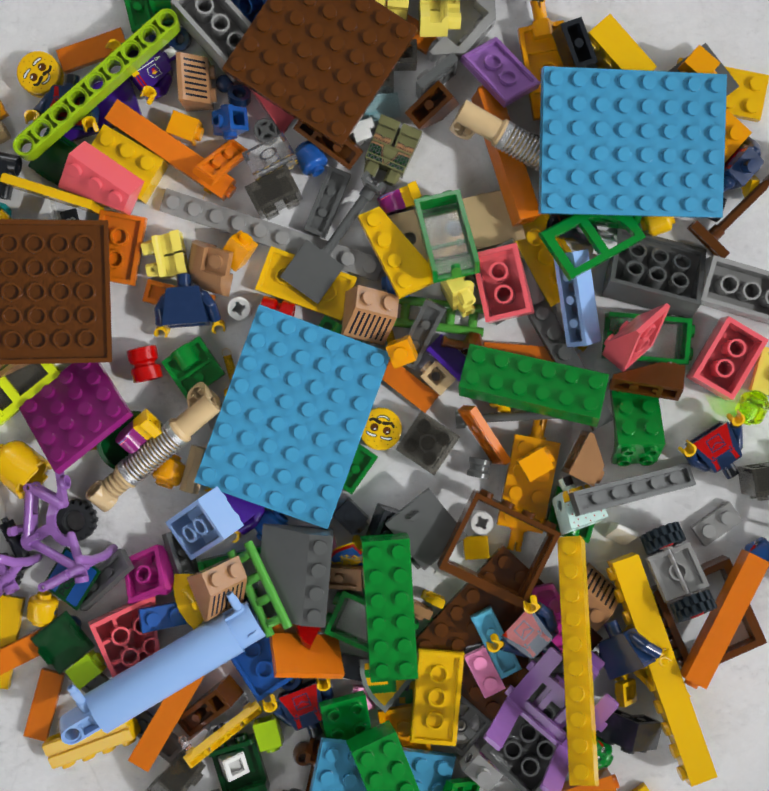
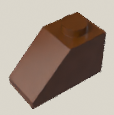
[405,80,459,130]

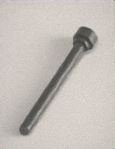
[455,410,559,429]

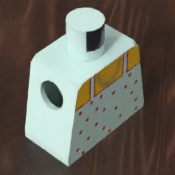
[552,476,608,535]

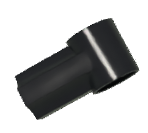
[0,152,22,200]

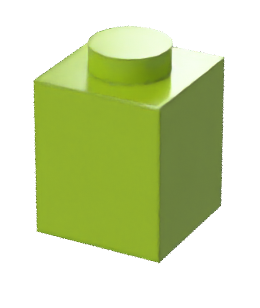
[65,649,107,690]
[252,714,284,753]

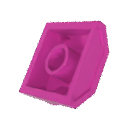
[125,544,174,604]

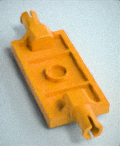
[517,0,564,121]
[496,419,561,552]

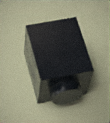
[333,497,369,535]

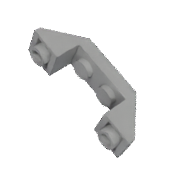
[428,0,496,62]

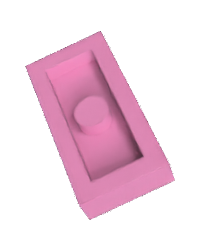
[464,645,506,699]

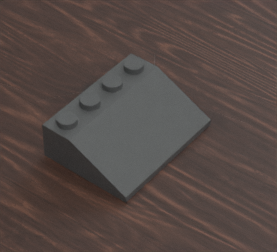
[602,229,707,318]
[257,523,333,628]
[480,683,567,791]

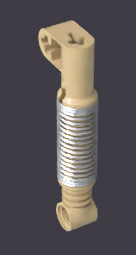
[450,99,540,172]
[85,382,221,512]

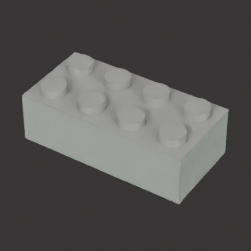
[171,0,251,83]
[701,255,769,324]

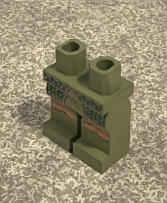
[364,114,423,187]

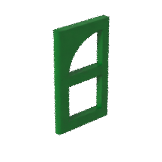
[539,215,646,281]

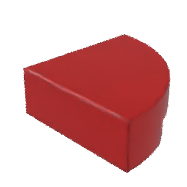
[296,625,321,650]

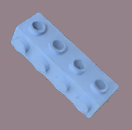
[554,249,601,348]

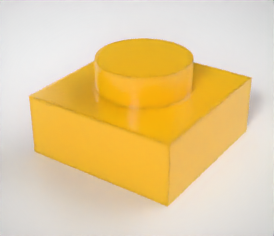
[614,678,637,708]

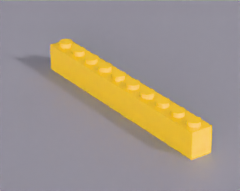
[557,536,599,786]
[606,552,718,787]

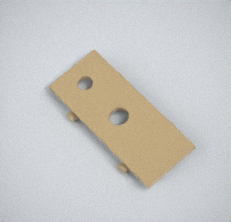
[388,190,526,262]

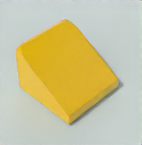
[463,535,490,560]

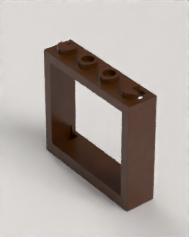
[437,489,561,609]
[650,555,767,668]

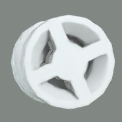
[227,297,252,321]
[469,510,494,535]

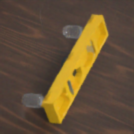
[178,694,263,768]

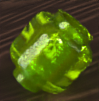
[735,390,769,425]

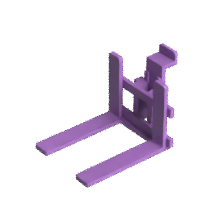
[483,647,619,791]

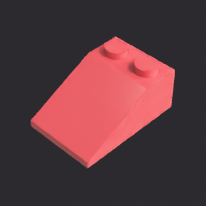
[475,243,534,324]
[602,303,671,372]

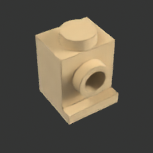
[420,360,456,396]

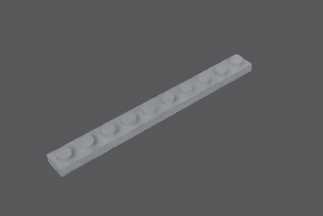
[159,188,382,282]

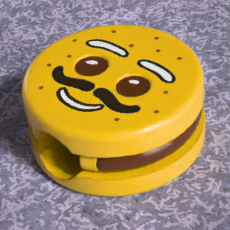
[17,51,64,98]
[361,407,402,450]

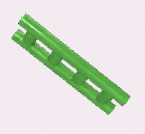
[393,296,484,337]
[227,540,293,638]

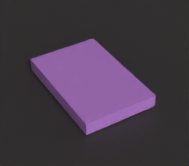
[460,37,541,108]

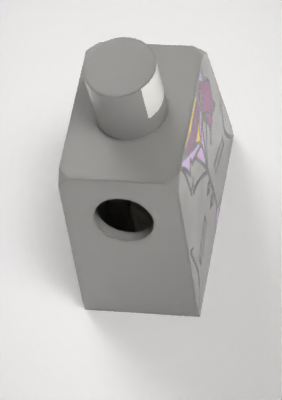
[456,742,504,791]

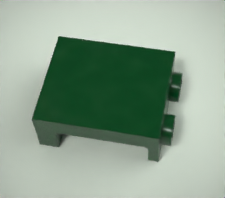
[208,732,270,791]

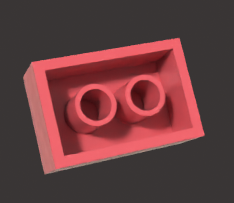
[686,316,769,400]

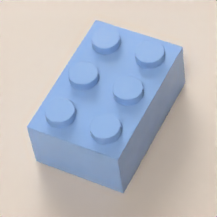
[165,486,244,560]

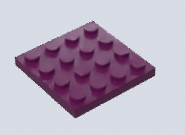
[19,363,133,475]

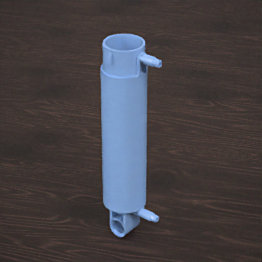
[59,591,266,745]

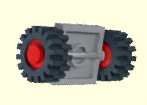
[639,521,717,623]

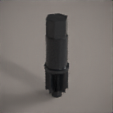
[0,517,34,570]

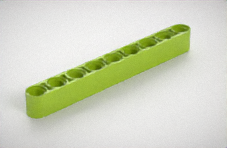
[13,8,180,161]

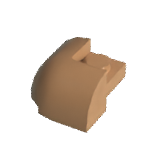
[188,240,234,297]

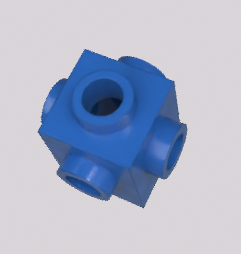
[211,104,249,140]

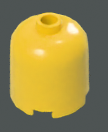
[0,440,52,499]

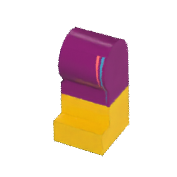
[377,181,421,216]
[115,409,162,454]

